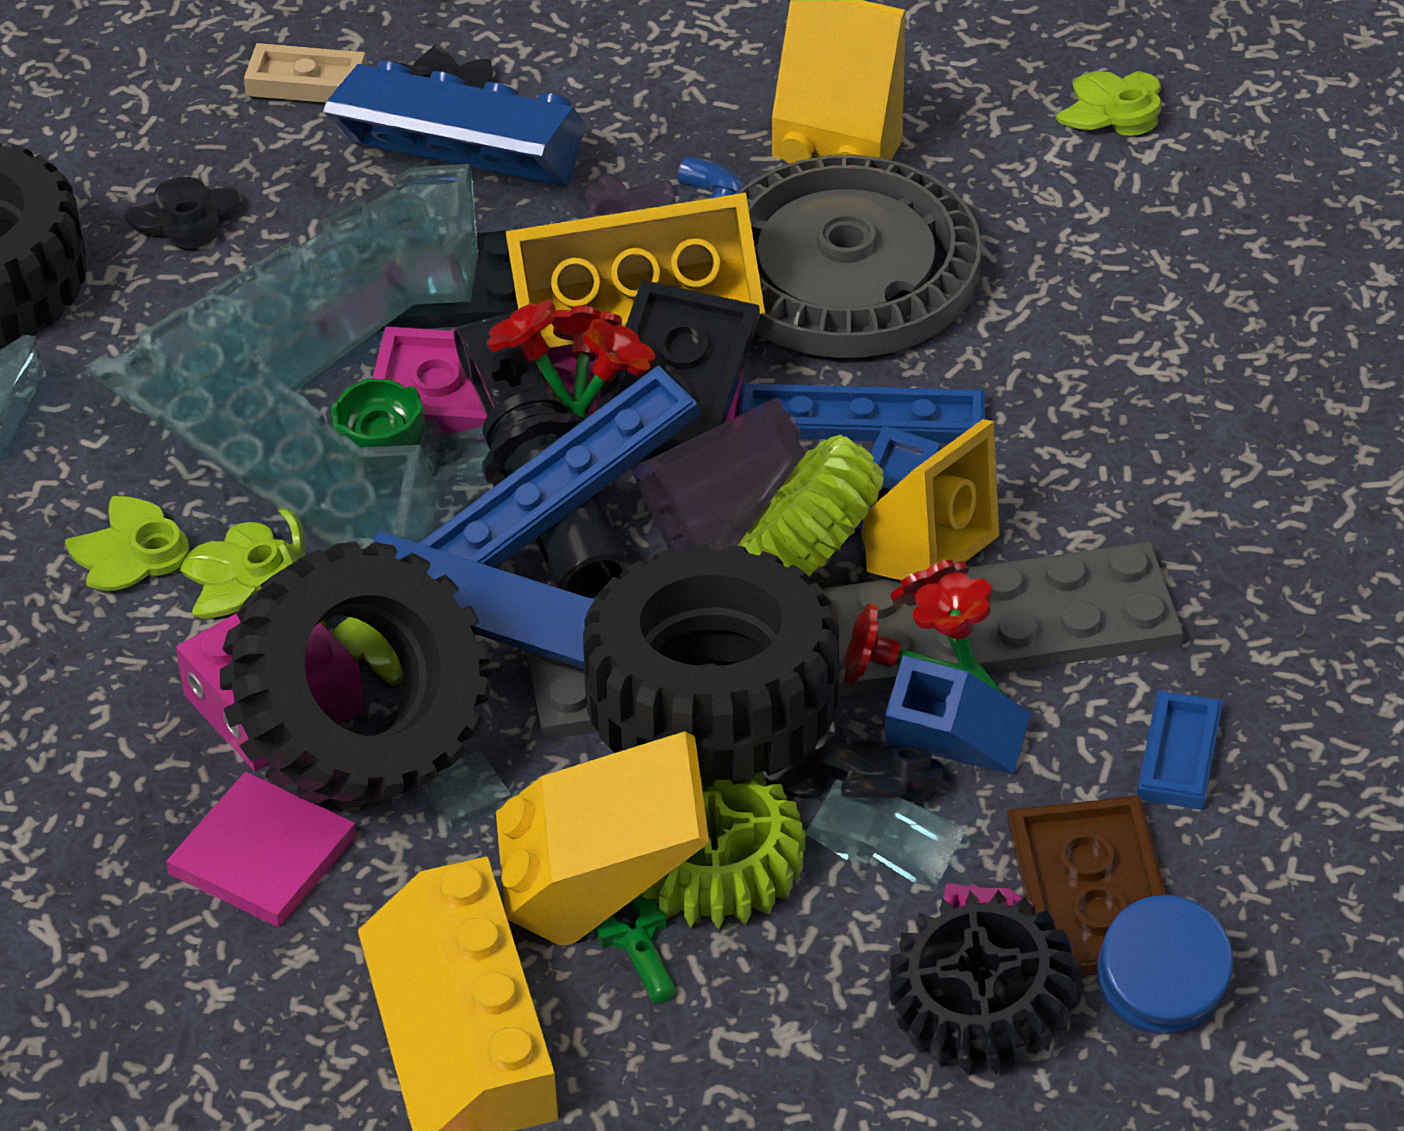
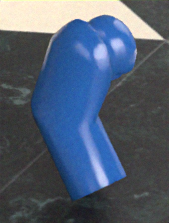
[678,156,746,198]

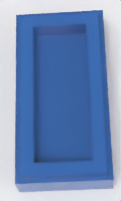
[1137,690,1223,810]

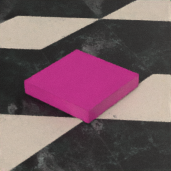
[166,771,357,928]

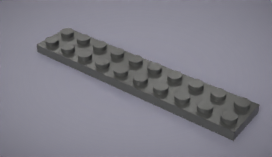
[524,542,1183,740]

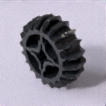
[887,889,1079,1075]

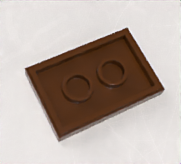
[1007,796,1166,977]

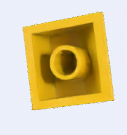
[861,419,999,581]

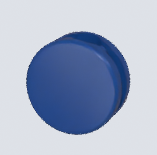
[1097,895,1233,1034]

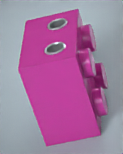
[175,614,364,772]

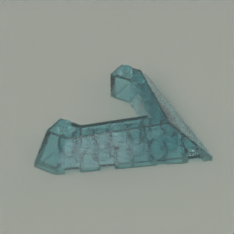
[85,164,478,549]

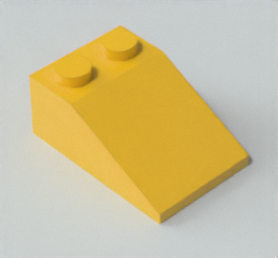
[772,0,905,164]
[496,731,709,946]

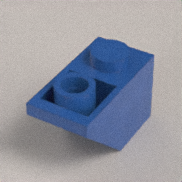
[885,655,1031,775]

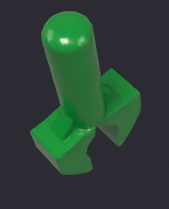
[595,895,676,1004]

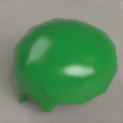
[331,378,425,464]

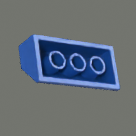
[323,61,586,187]

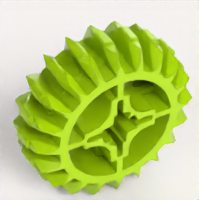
[734,435,884,577]
[640,772,806,930]

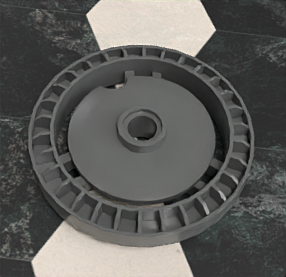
[735,155,982,358]

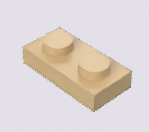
[244,43,367,103]

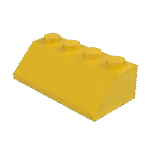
[506,193,765,348]
[358,856,558,1131]

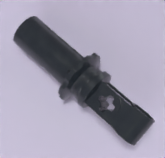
[453,311,630,599]

